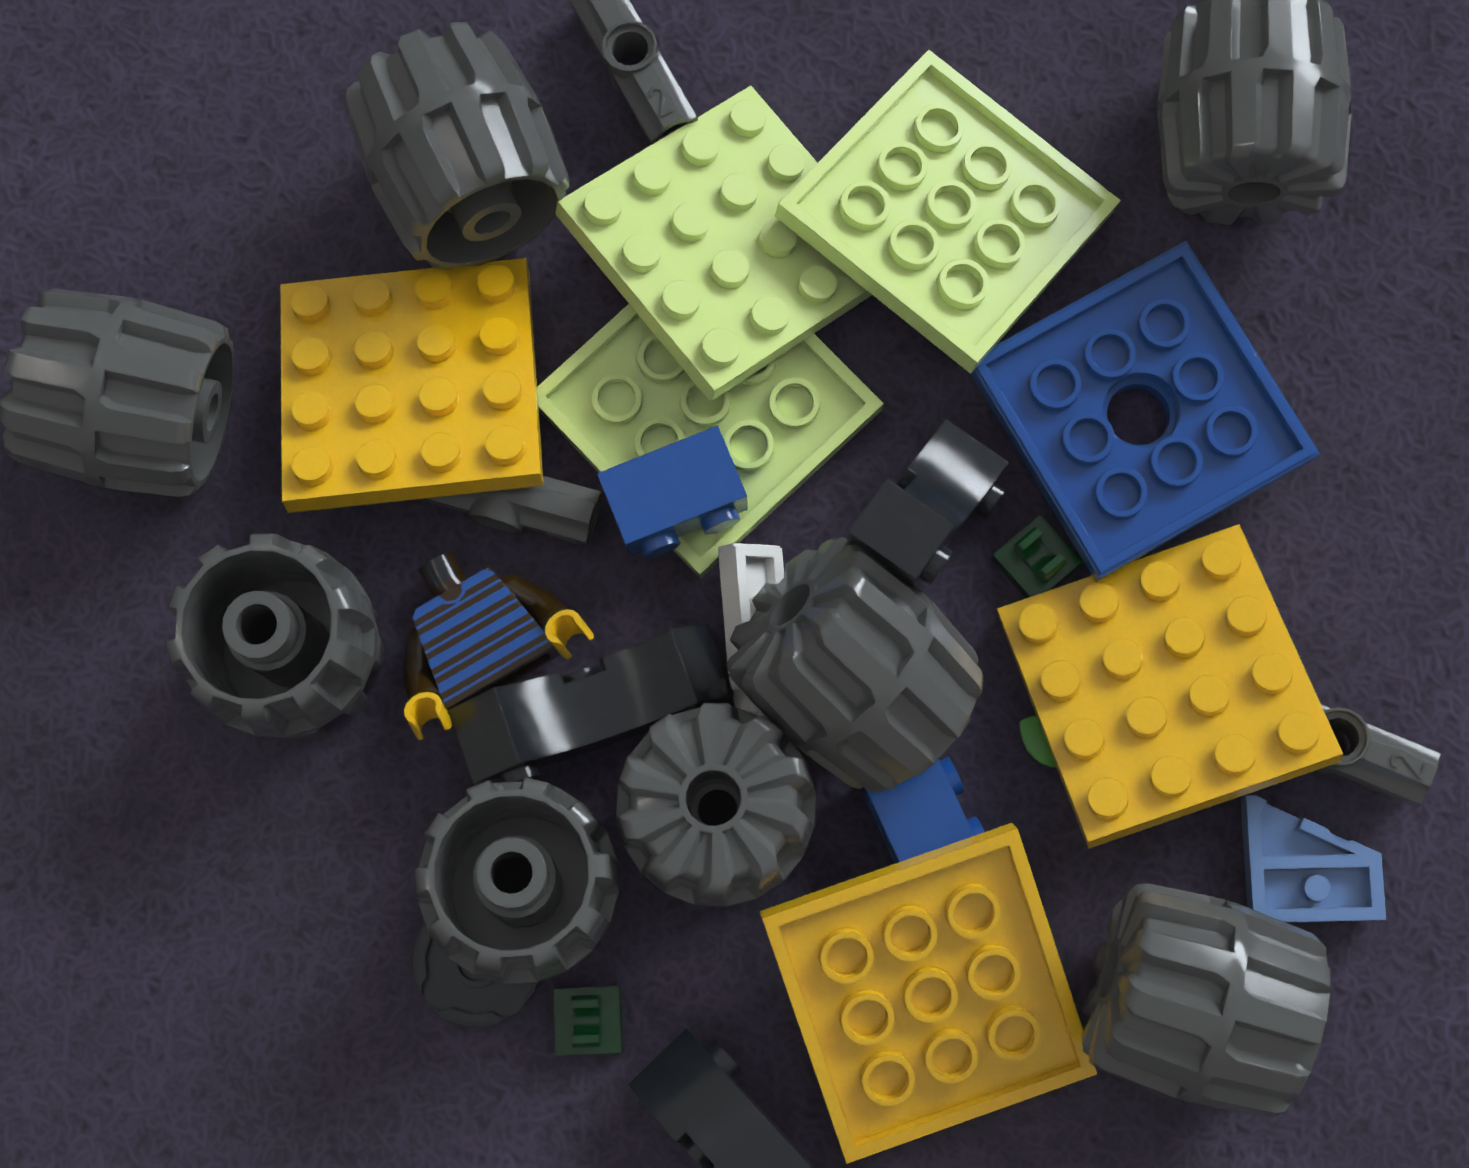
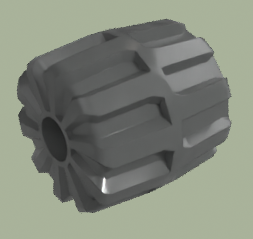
[1157,0,1352,226]
[345,22,569,269]
[0,289,235,497]
[165,533,385,739]
[726,537,984,793]
[616,703,816,907]
[414,777,619,984]
[1081,883,1330,1118]

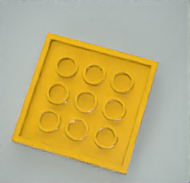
[280,258,544,513]
[997,524,1343,849]
[760,823,1097,1164]

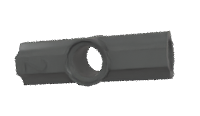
[568,0,698,145]
[416,476,603,547]
[1316,704,1441,808]

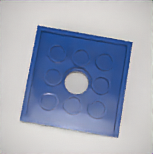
[971,241,1320,582]

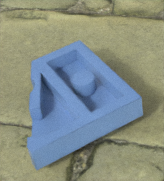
[1240,795,1386,923]

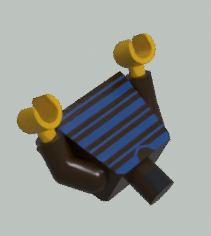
[403,552,594,740]

